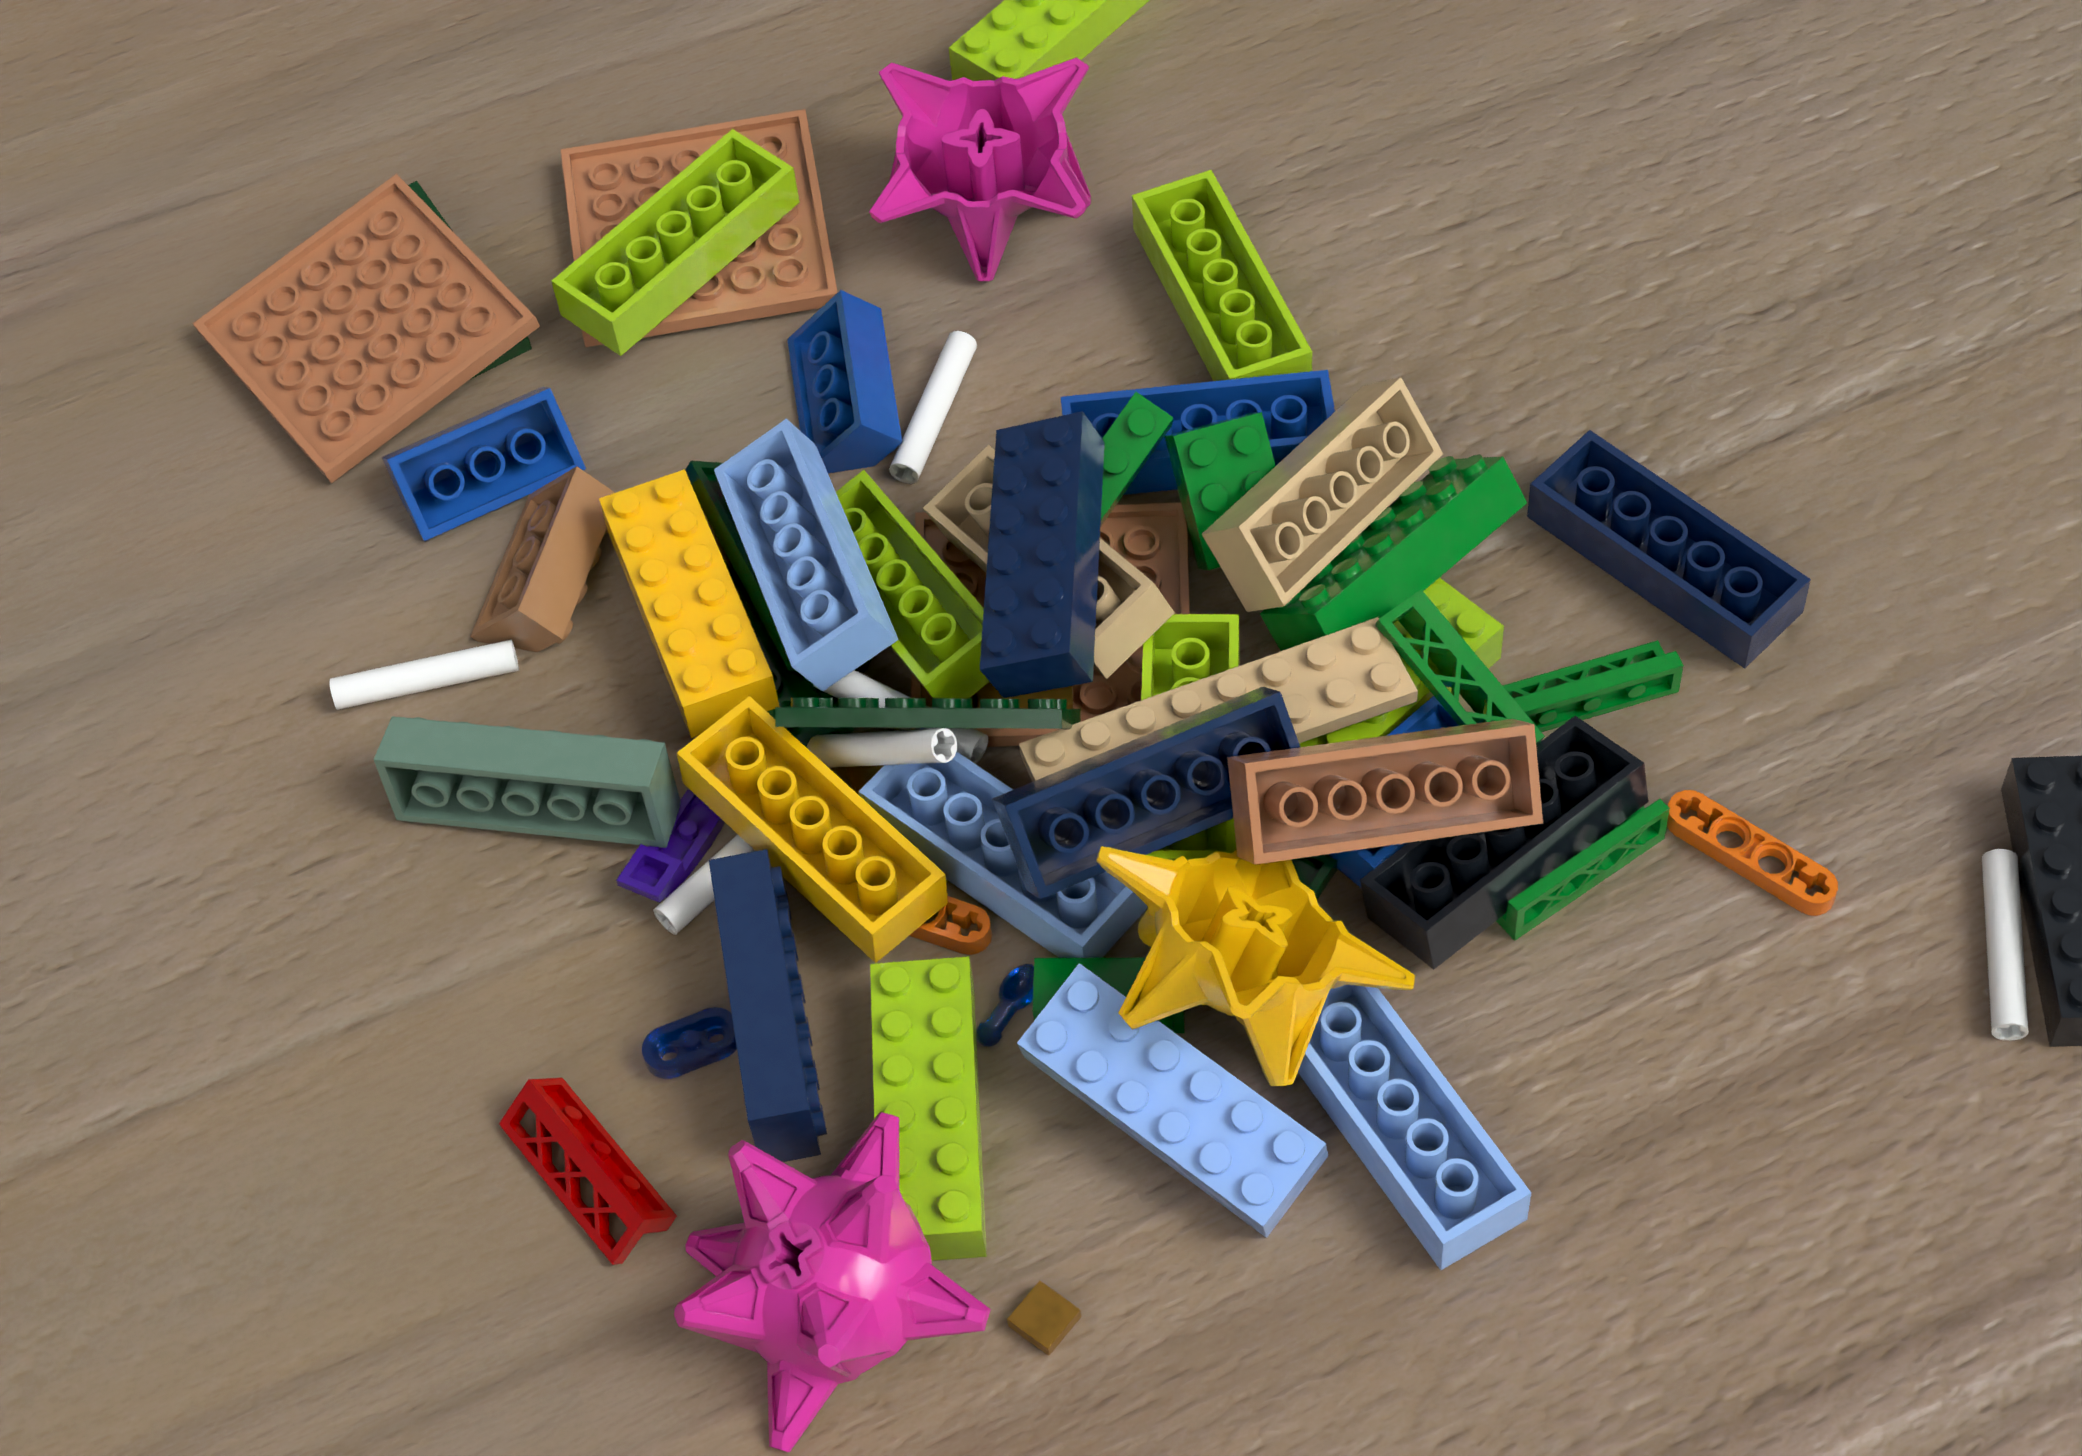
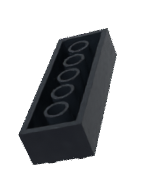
[1360,716,1649,970]
[2001,756,2082,1047]

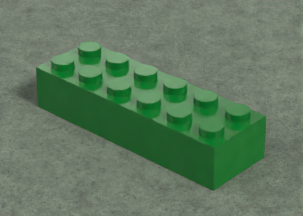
[1260,454,1527,651]

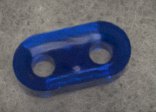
[642,1007,737,1079]

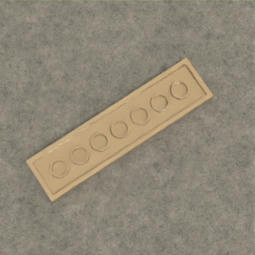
[1019,617,1418,782]

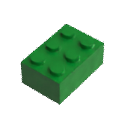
[1164,412,1275,570]

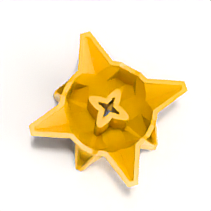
[1096,846,1415,1086]

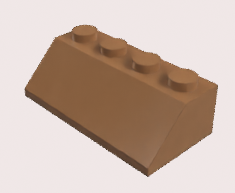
[470,466,615,652]

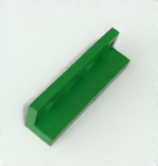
[1375,589,1545,745]
[1503,640,1684,732]
[1496,799,1670,941]

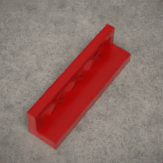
[499,1077,677,1265]

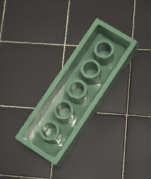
[374,716,681,848]

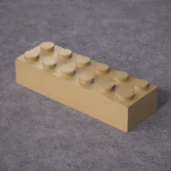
[1202,377,1443,612]
[923,445,1175,679]

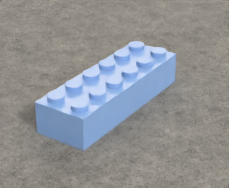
[714,419,899,691]
[859,728,1147,958]
[1017,963,1328,1238]
[1298,985,1531,1270]

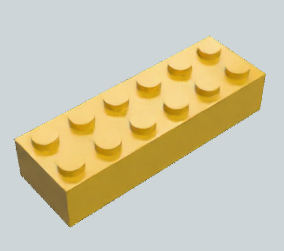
[599,469,780,738]
[677,696,948,963]

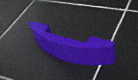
[616,788,725,903]

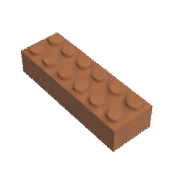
[1227,719,1543,865]

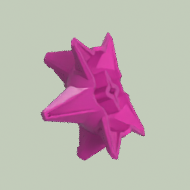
[869,58,1091,281]
[674,1112,991,1453]

